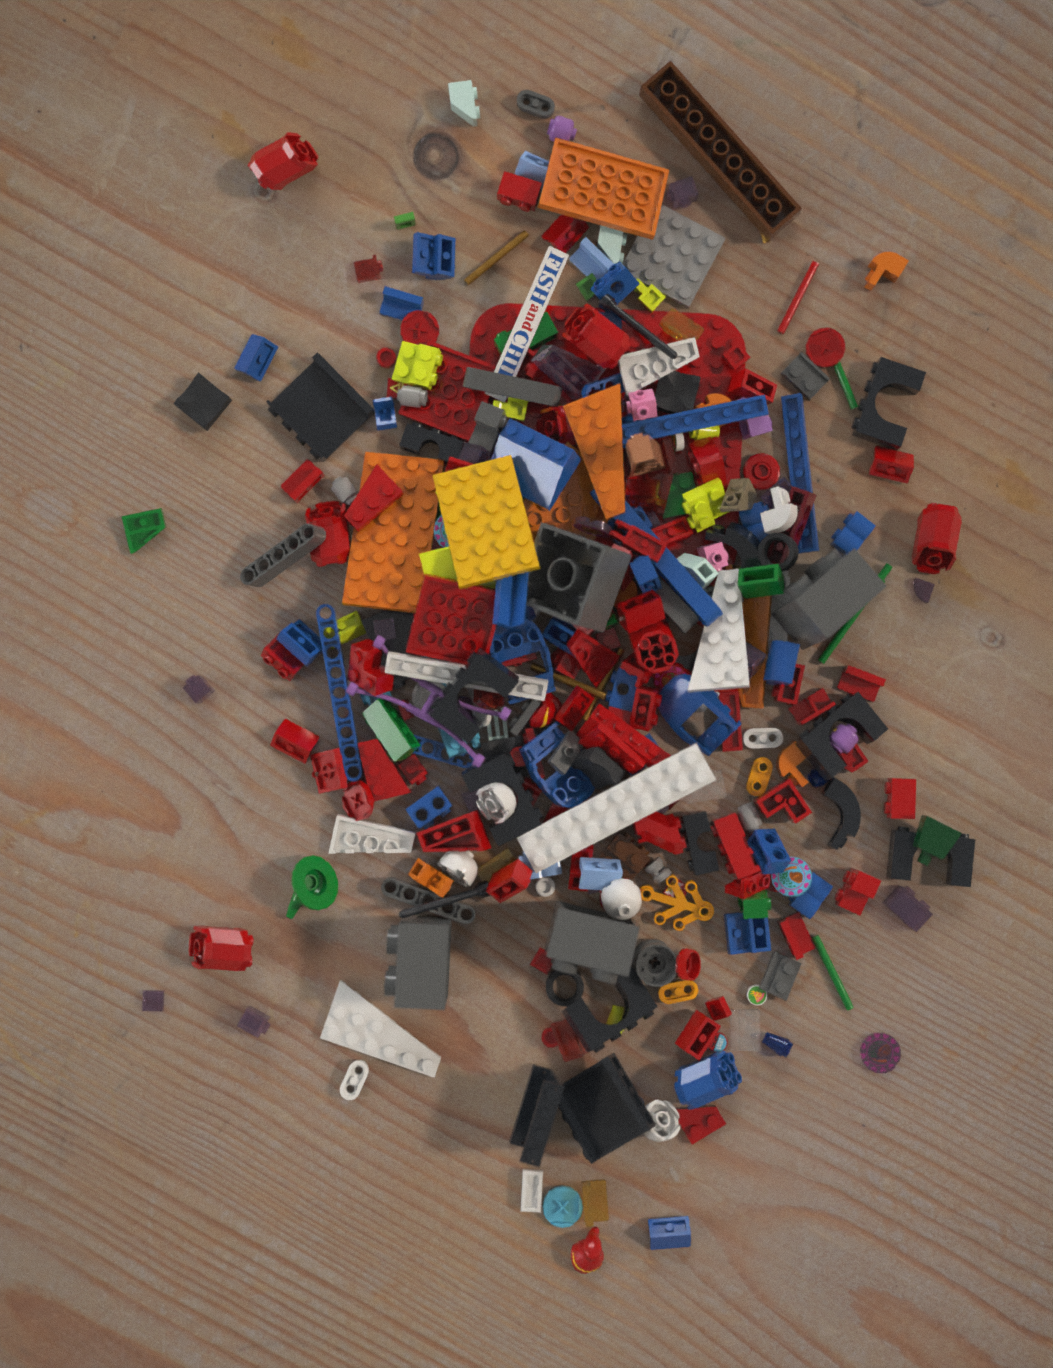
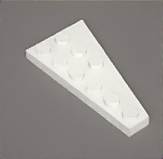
[688,569,750,693]
[320,980,441,1077]

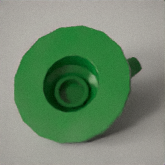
[286,855,338,919]

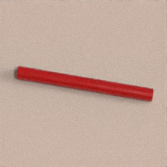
[777,261,819,334]

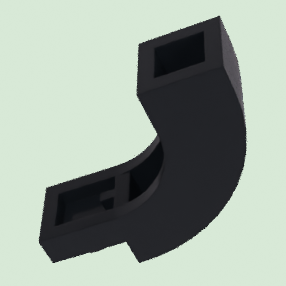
[705,522,763,569]
[821,777,861,850]

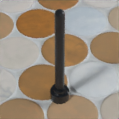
[598,294,678,359]
[399,880,491,918]

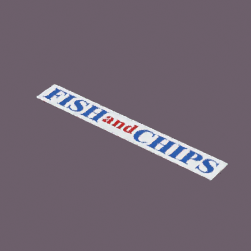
[485,246,569,402]

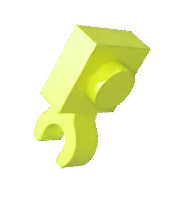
[634,278,666,313]
[493,397,528,422]

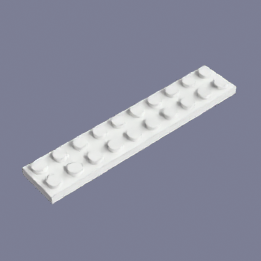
[517,743,716,873]

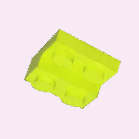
[392,341,443,391]
[682,477,730,533]

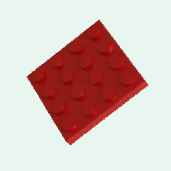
[398,340,496,442]
[406,573,496,665]

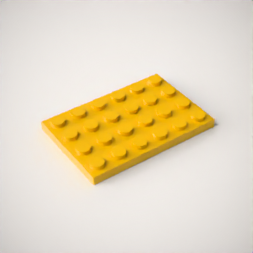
[432,455,540,589]

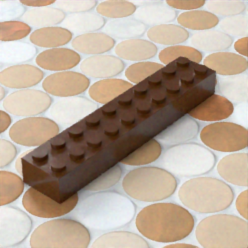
[639,61,802,242]

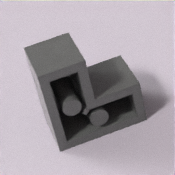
[469,401,508,456]

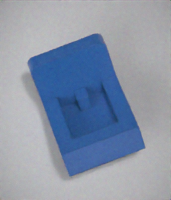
[373,397,397,431]

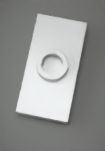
[521,1169,543,1213]

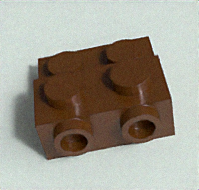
[598,832,651,880]

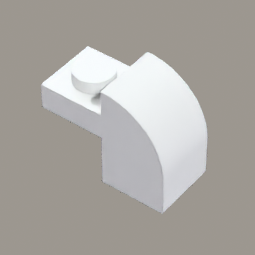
[760,487,798,534]

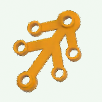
[640,874,714,931]

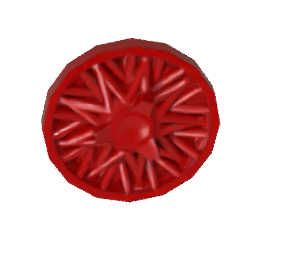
[743,453,780,490]

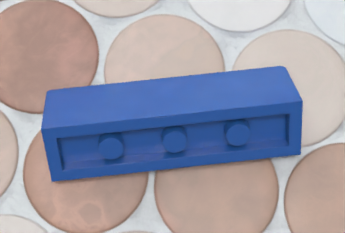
[493,572,529,629]

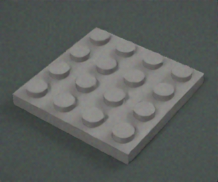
[623,205,726,309]

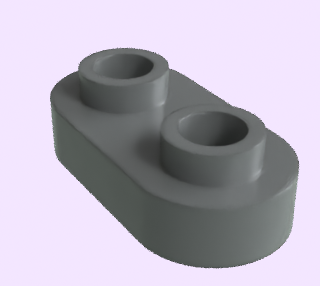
[517,90,555,119]

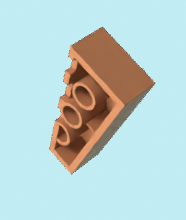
[623,433,667,478]

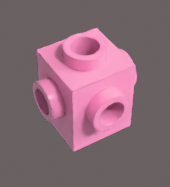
[626,389,657,421]
[697,542,728,572]

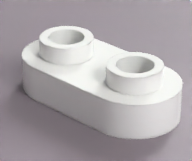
[742,728,783,749]
[340,1060,369,1100]

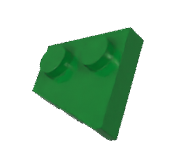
[662,472,696,520]
[121,508,167,554]

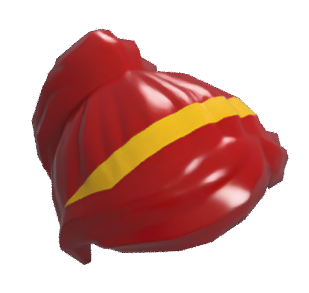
[528,692,562,728]
[571,1227,604,1274]

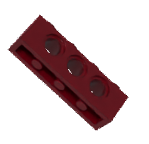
[767,486,817,564]

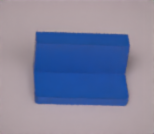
[380,286,424,320]
[234,334,278,382]
[648,1216,691,1250]

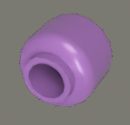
[547,115,577,142]
[829,724,859,754]

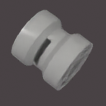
[644,857,672,885]

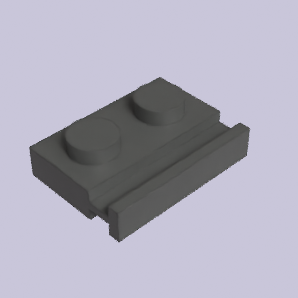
[781,352,830,401]
[508,699,540,736]
[758,951,802,1001]

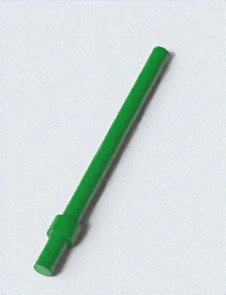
[818,563,893,664]

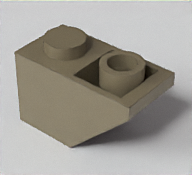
[720,478,757,512]

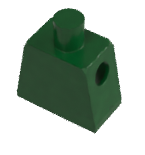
[913,815,962,867]

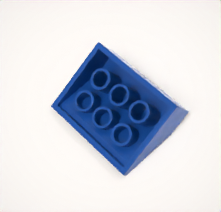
[491,418,582,511]

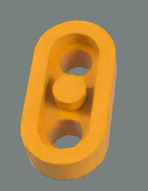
[746,757,773,796]
[658,980,698,1004]

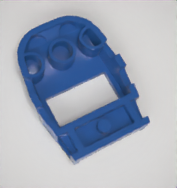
[490,619,556,705]
[659,674,741,756]
[519,721,595,808]

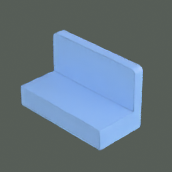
[515,151,549,192]
[569,237,614,279]
[579,857,623,890]

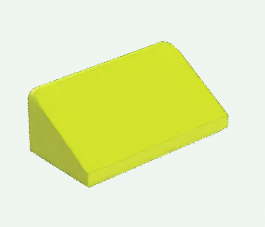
[324,610,366,649]

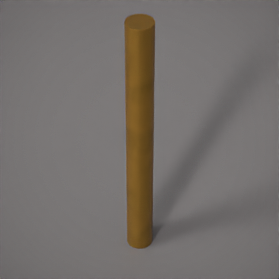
[464,230,529,286]
[582,647,625,720]
[530,662,607,700]

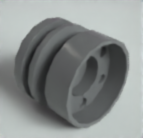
[632,939,677,987]

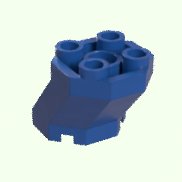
[674,1050,742,1110]

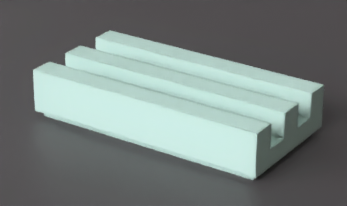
[484,699,508,741]

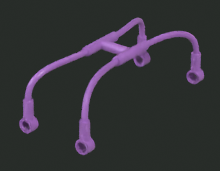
[346,635,512,768]

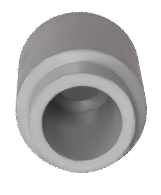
[397,385,427,408]
[331,476,358,507]
[737,802,762,833]

